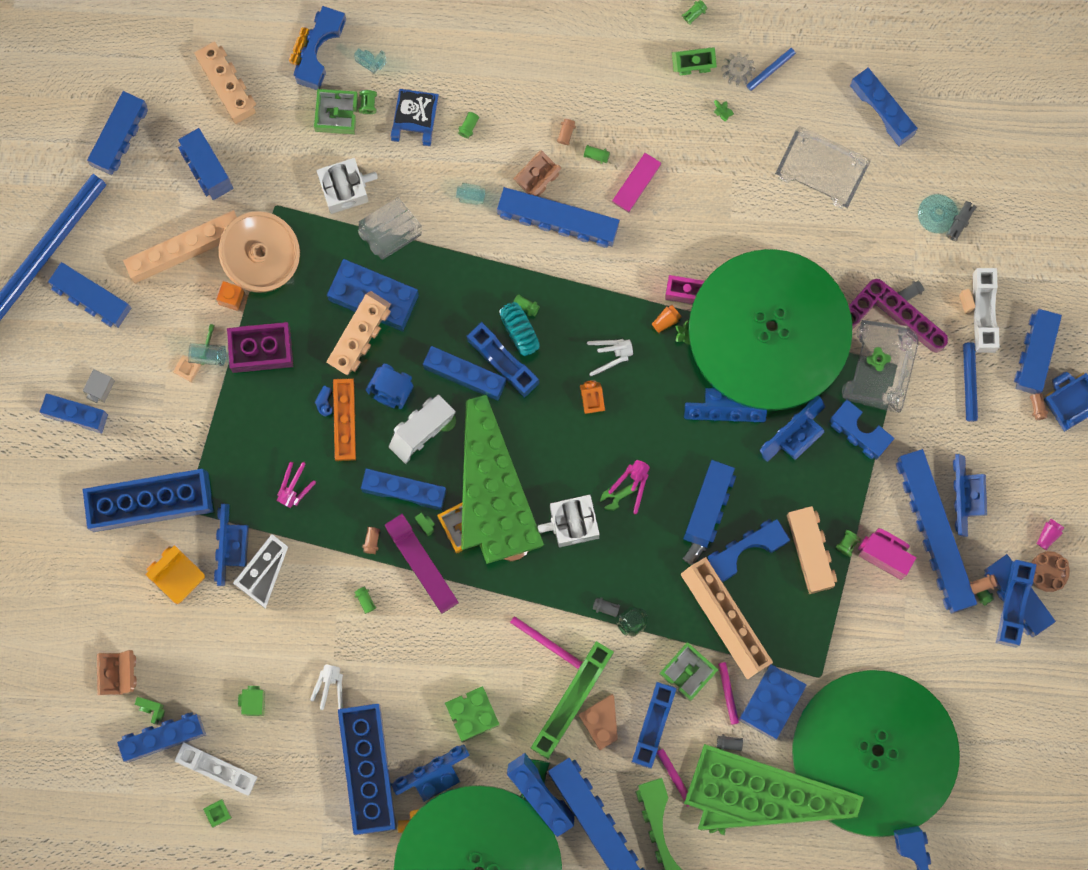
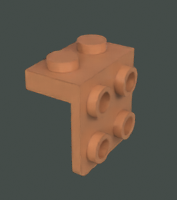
[97,650,137,695]

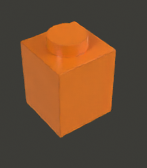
[216,281,245,311]

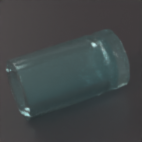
[188,343,226,366]

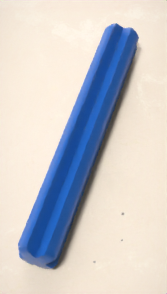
[963,342,978,422]

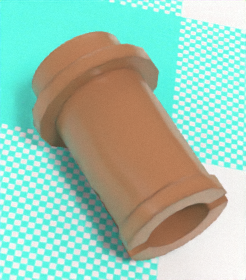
[557,119,576,145]
[1030,393,1049,420]
[362,527,380,554]
[970,574,998,594]

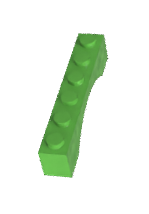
[531,641,614,760]
[635,778,682,870]

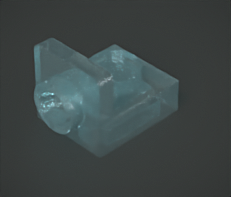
[354,48,386,74]

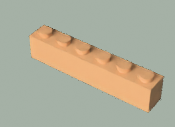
[123,210,237,284]
[681,557,773,679]

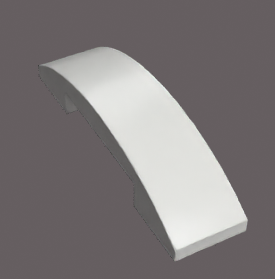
[175,742,258,796]

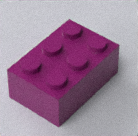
[227,322,293,373]

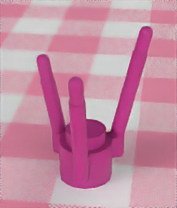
[608,460,650,514]
[277,462,316,508]

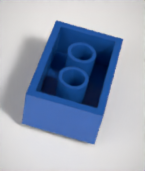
[178,128,234,200]
[739,665,807,741]

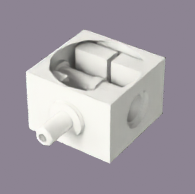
[316,158,378,214]
[538,495,599,547]

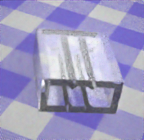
[358,197,422,260]

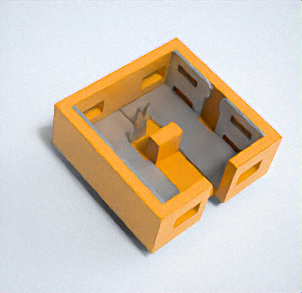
[437,502,465,554]

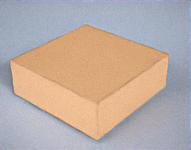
[959,289,976,314]
[173,355,202,383]

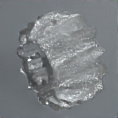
[721,52,755,87]

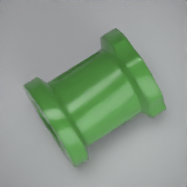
[359,90,377,114]
[835,530,862,557]

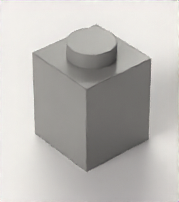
[83,369,115,403]

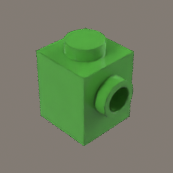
[238,686,265,716]

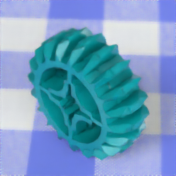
[500,302,539,356]

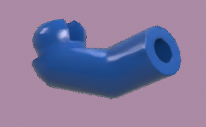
[315,386,333,416]

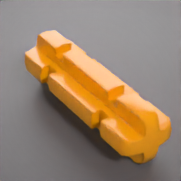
[289,27,310,65]

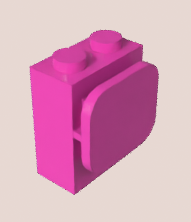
[858,528,917,580]

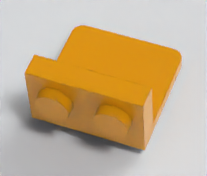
[145,545,205,604]

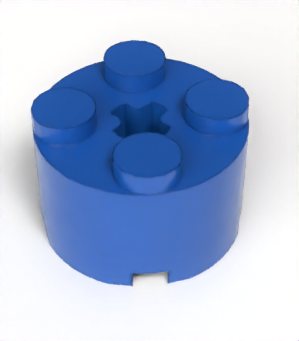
[366,364,414,409]

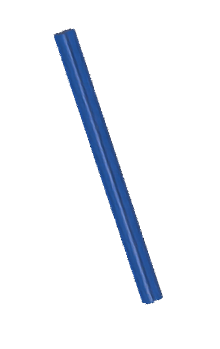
[0,174,106,321]

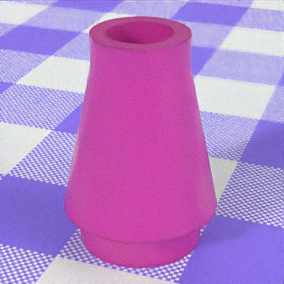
[1036,519,1064,550]

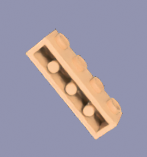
[194,41,256,125]
[327,291,391,375]
[787,506,837,594]

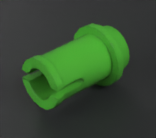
[682,0,708,25]
[458,112,480,139]
[584,145,610,164]
[514,294,540,316]
[976,579,994,606]
[354,586,377,614]

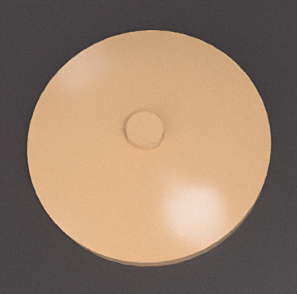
[219,211,300,292]

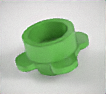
[866,347,891,371]

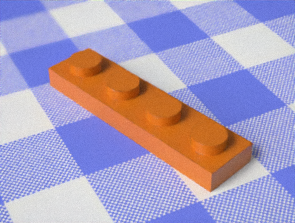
[333,379,356,461]

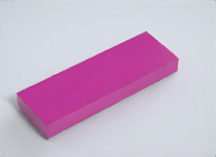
[612,153,662,213]

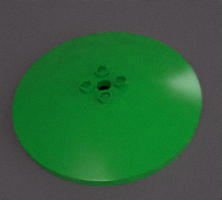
[689,249,852,410]
[792,670,960,838]
[394,785,562,870]

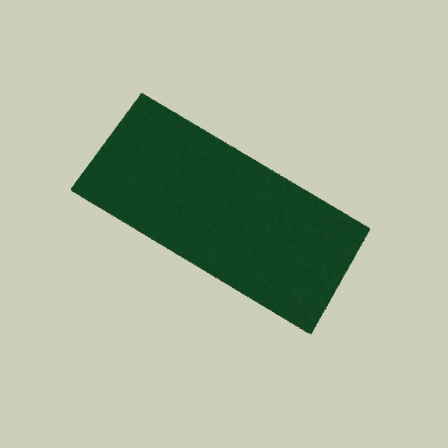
[198,205,897,678]

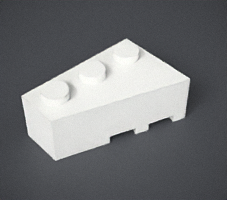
[389,394,456,464]
[233,534,288,609]

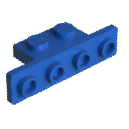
[684,388,767,422]
[760,396,825,461]
[953,454,987,537]
[214,504,249,586]
[391,744,470,802]

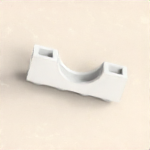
[973,268,1000,353]

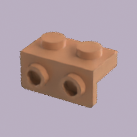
[513,150,562,196]

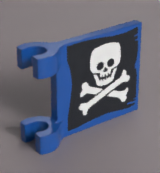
[391,89,439,147]

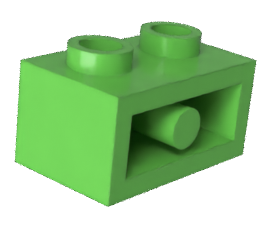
[672,47,717,76]

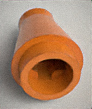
[651,305,682,333]

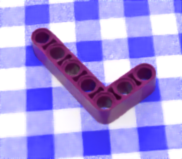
[849,279,948,353]
[385,514,459,614]

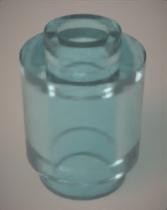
[456,183,486,205]

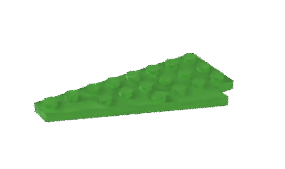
[461,395,544,564]
[684,744,864,831]

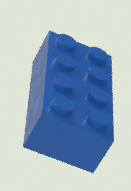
[327,259,419,331]

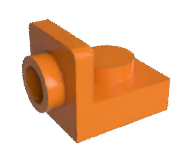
[580,381,605,414]

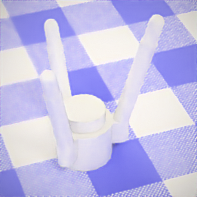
[587,339,633,376]
[310,665,343,710]

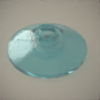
[918,194,958,233]

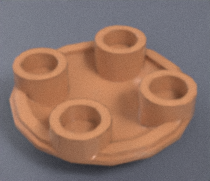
[1031,551,1070,592]

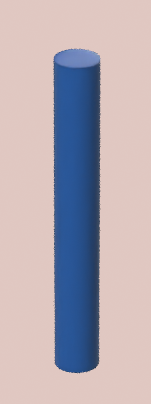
[746,48,796,91]

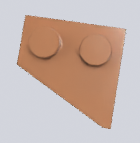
[578,694,618,750]

